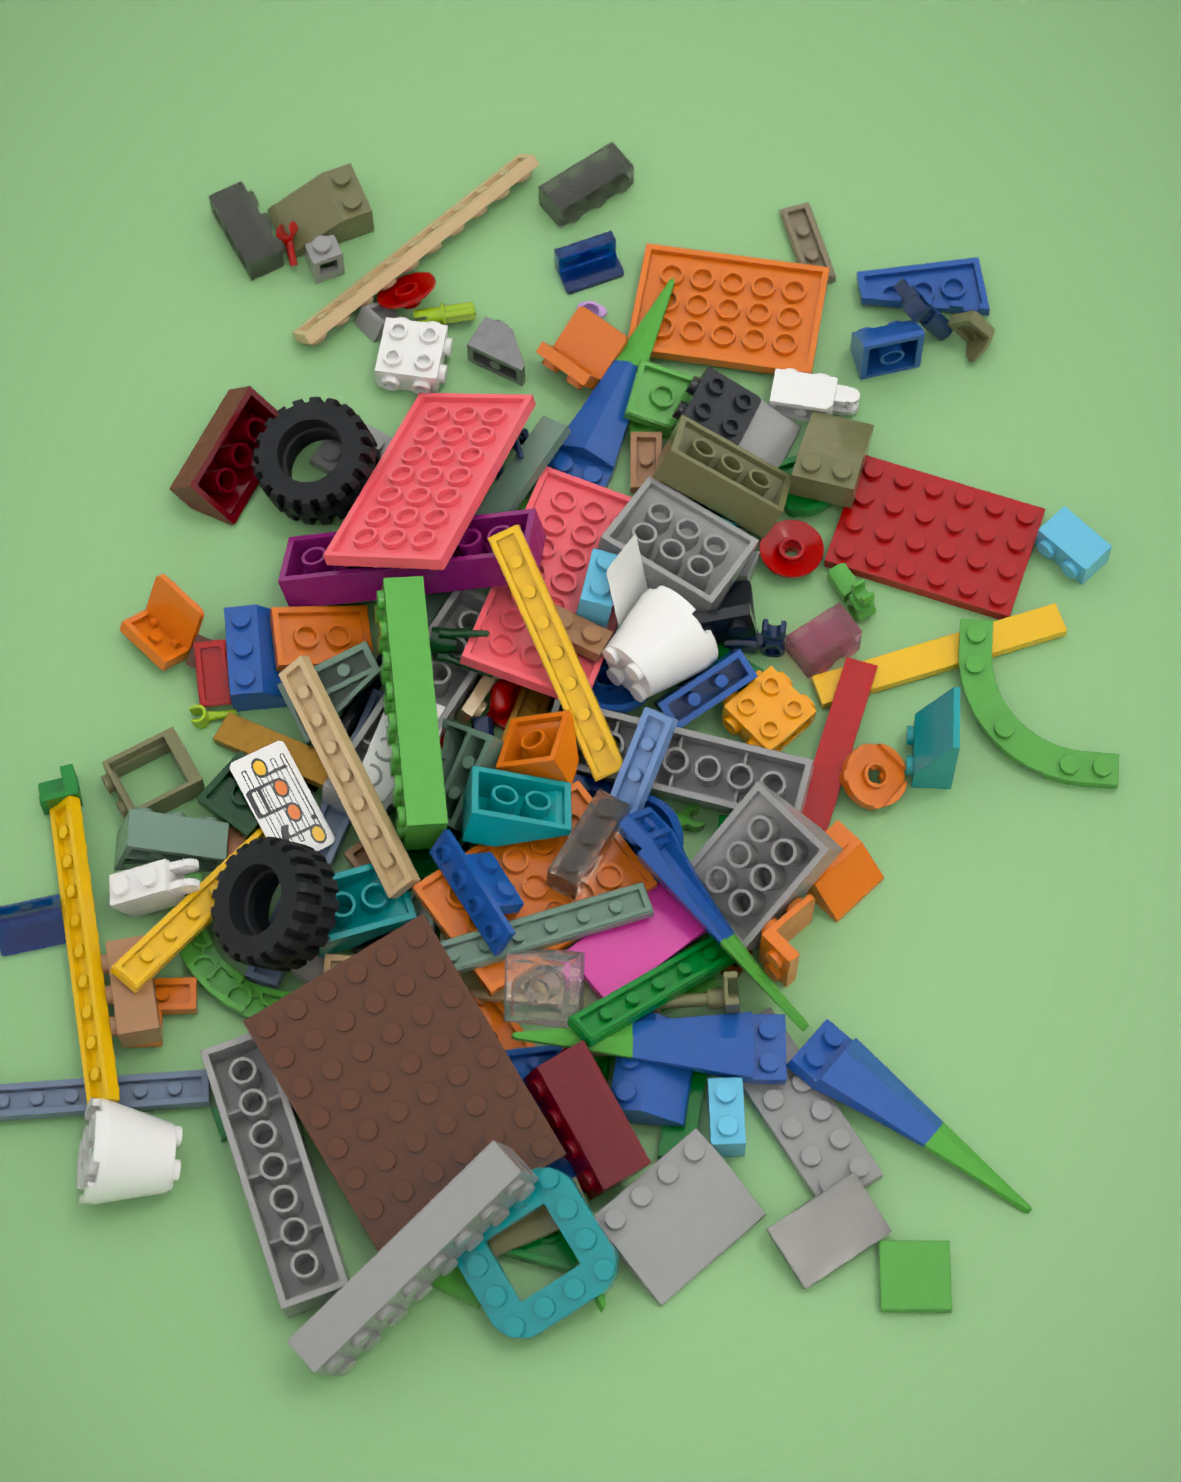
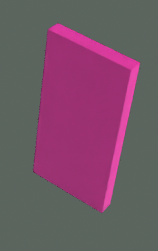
[564,882,706,999]

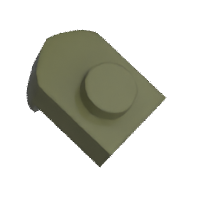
[948,310,995,363]

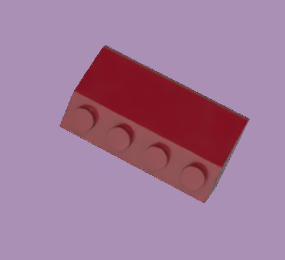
[169,386,279,525]
[524,1040,651,1200]

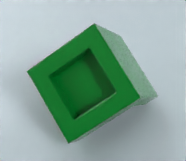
[38,763,83,815]

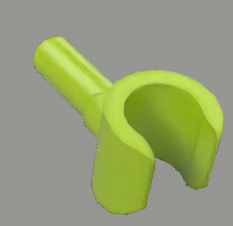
[189,704,237,729]

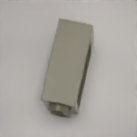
[101,727,205,819]

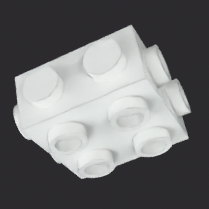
[375,317,453,394]

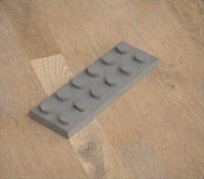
[743,1007,883,1197]

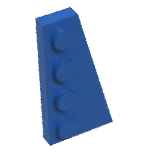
[856,257,990,316]

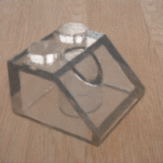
[504,949,585,1028]

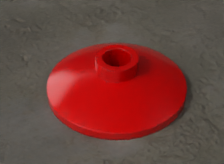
[377,272,436,310]
[760,520,824,578]

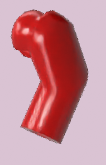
[489,679,521,717]

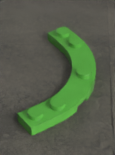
[958,618,1119,789]
[169,873,291,1019]

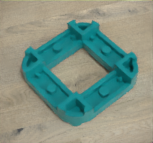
[456,1167,619,1339]

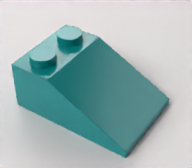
[905,687,960,789]
[462,765,572,847]
[317,863,417,958]

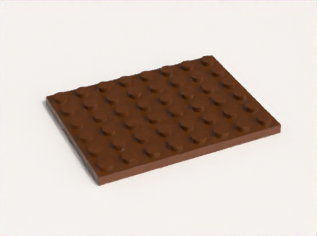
[243,914,567,1252]

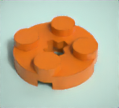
[839,743,907,811]

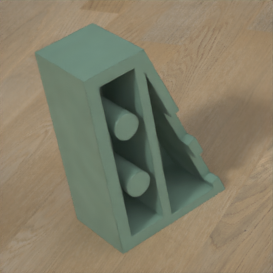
[277,641,380,745]
[441,718,504,833]
[114,807,229,872]

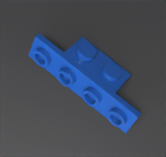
[429,829,525,956]

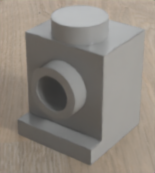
[305,234,345,284]

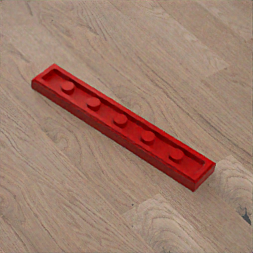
[802,657,878,832]

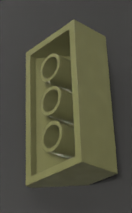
[653,415,791,538]

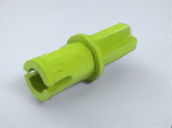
[413,301,476,325]

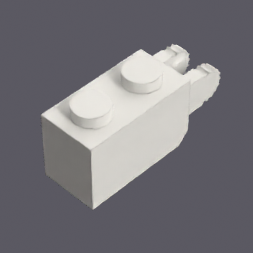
[769,368,860,423]
[109,858,200,918]

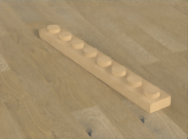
[278,655,420,899]

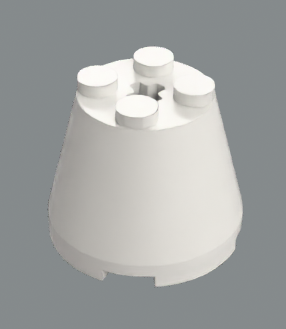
[602,585,718,702]
[77,1098,182,1204]

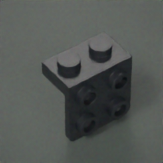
[671,367,761,445]
[692,580,757,643]

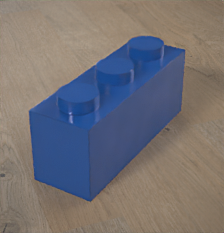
[653,648,758,728]

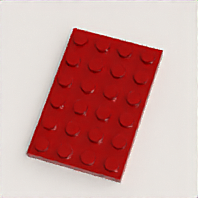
[824,455,1046,620]

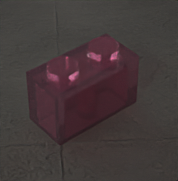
[785,603,862,679]

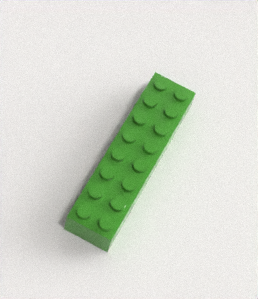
[375,576,448,850]

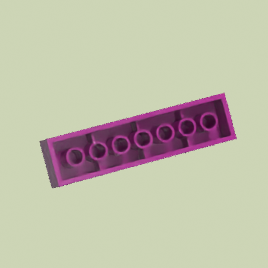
[278,508,546,607]

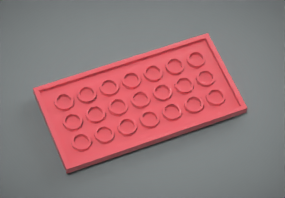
[323,393,536,570]
[460,467,632,699]

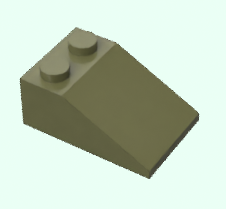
[267,163,374,261]
[790,411,874,509]

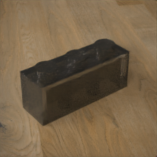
[538,142,634,229]
[208,181,286,281]
[546,788,629,901]

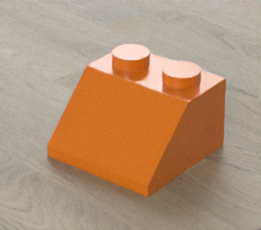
[495,710,579,786]
[806,820,884,922]

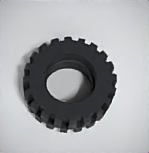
[252,397,380,525]
[211,836,340,972]

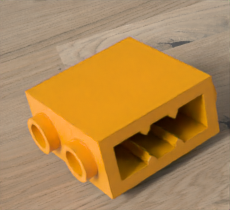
[721,666,817,752]

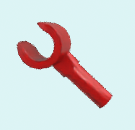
[276,221,298,266]

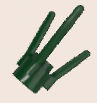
[430,627,493,678]

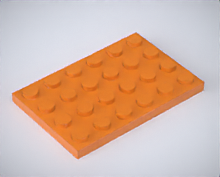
[628,243,830,374]
[412,780,658,997]

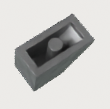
[467,316,525,386]

